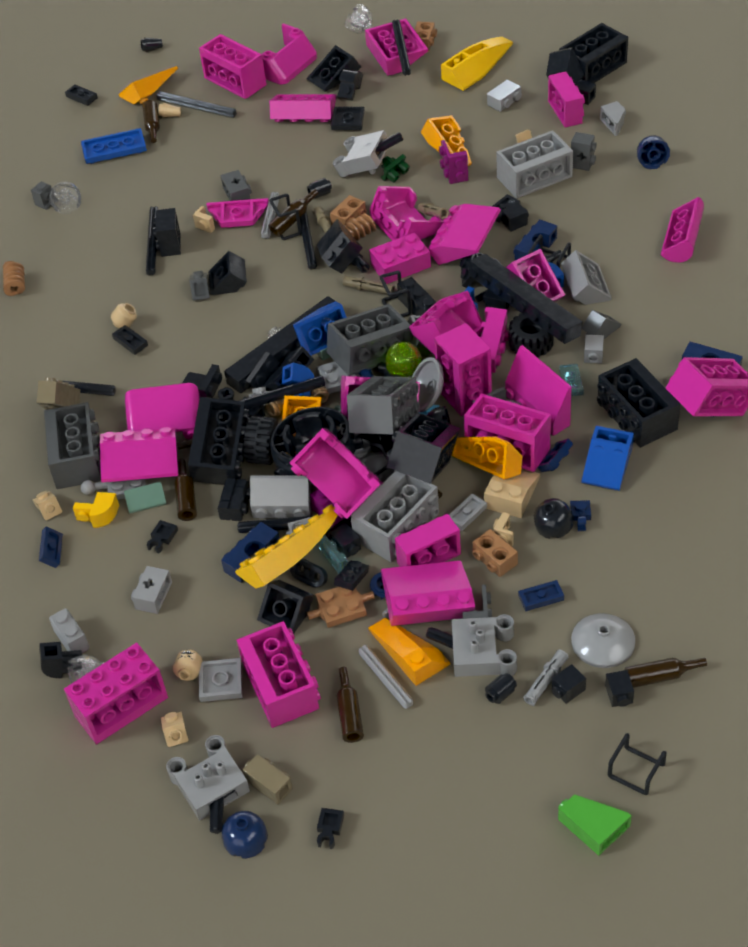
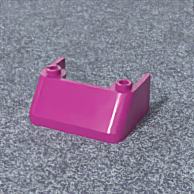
[262,23,317,85]

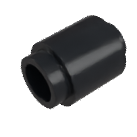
[307,178,332,198]
[485,673,517,704]

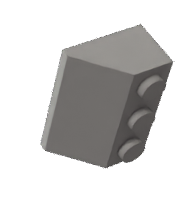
[561,250,612,305]
[250,475,312,519]

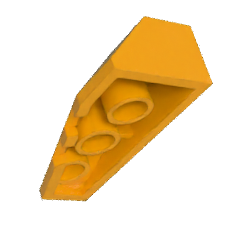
[452,437,522,480]

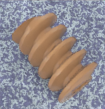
[344,213,376,240]
[3,261,25,296]

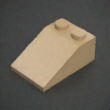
[484,469,541,518]

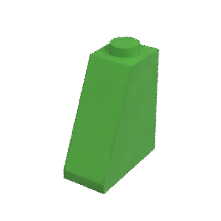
[558,794,631,856]

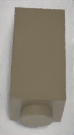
[242,754,293,805]

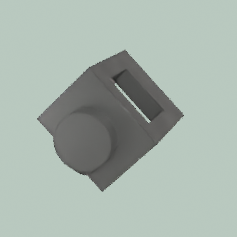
[31,181,57,210]

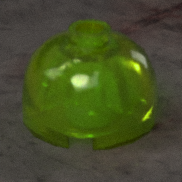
[385,341,422,377]

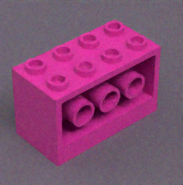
[199,34,266,99]
[434,323,492,416]
[666,357,748,416]
[464,393,551,472]
[236,621,321,728]
[64,642,168,745]

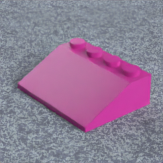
[365,18,428,76]
[269,94,337,122]
[428,204,501,265]
[505,345,572,436]
[100,427,178,483]
[381,560,475,626]

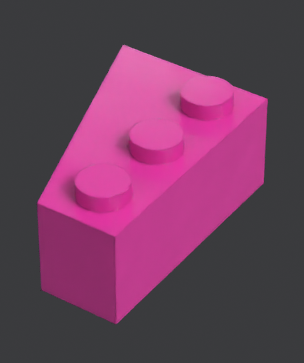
[480,307,509,373]

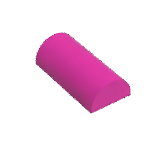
[661,197,704,263]

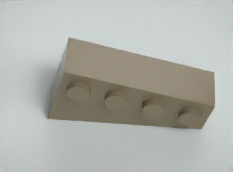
[37,377,80,410]

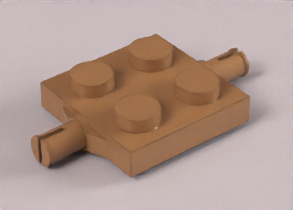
[306,587,375,628]

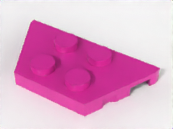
[206,198,269,228]

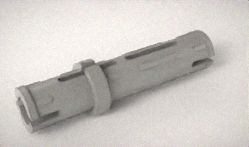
[523,649,569,706]

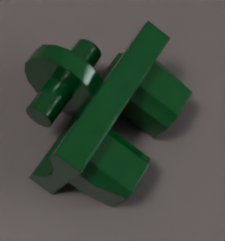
[381,154,410,183]

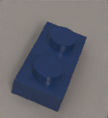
[538,439,573,472]
[39,526,63,568]
[518,580,564,612]

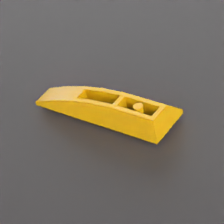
[441,36,513,91]
[235,504,338,589]

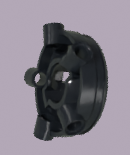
[270,407,364,476]

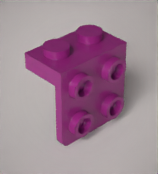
[439,140,468,184]

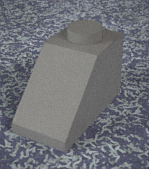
[600,101,626,136]

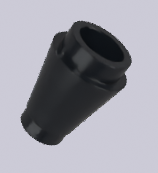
[140,37,163,52]

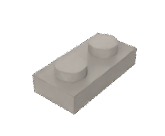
[449,494,487,531]

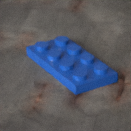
[81,128,147,164]

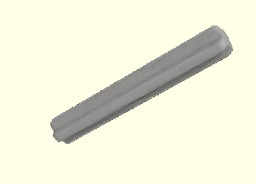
[261,192,279,239]
[359,645,413,709]

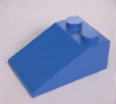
[293,301,347,355]

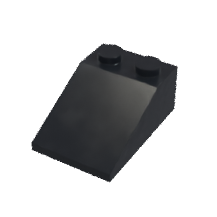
[306,45,361,92]
[316,219,363,274]

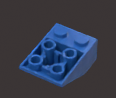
[581,426,634,491]

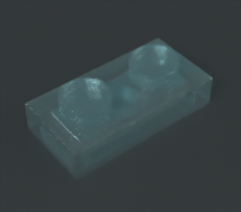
[559,364,584,396]
[318,535,348,574]

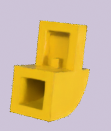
[73,492,119,528]

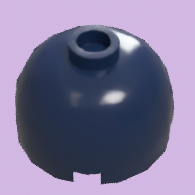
[637,135,670,169]
[222,811,268,859]

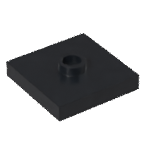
[331,107,365,130]

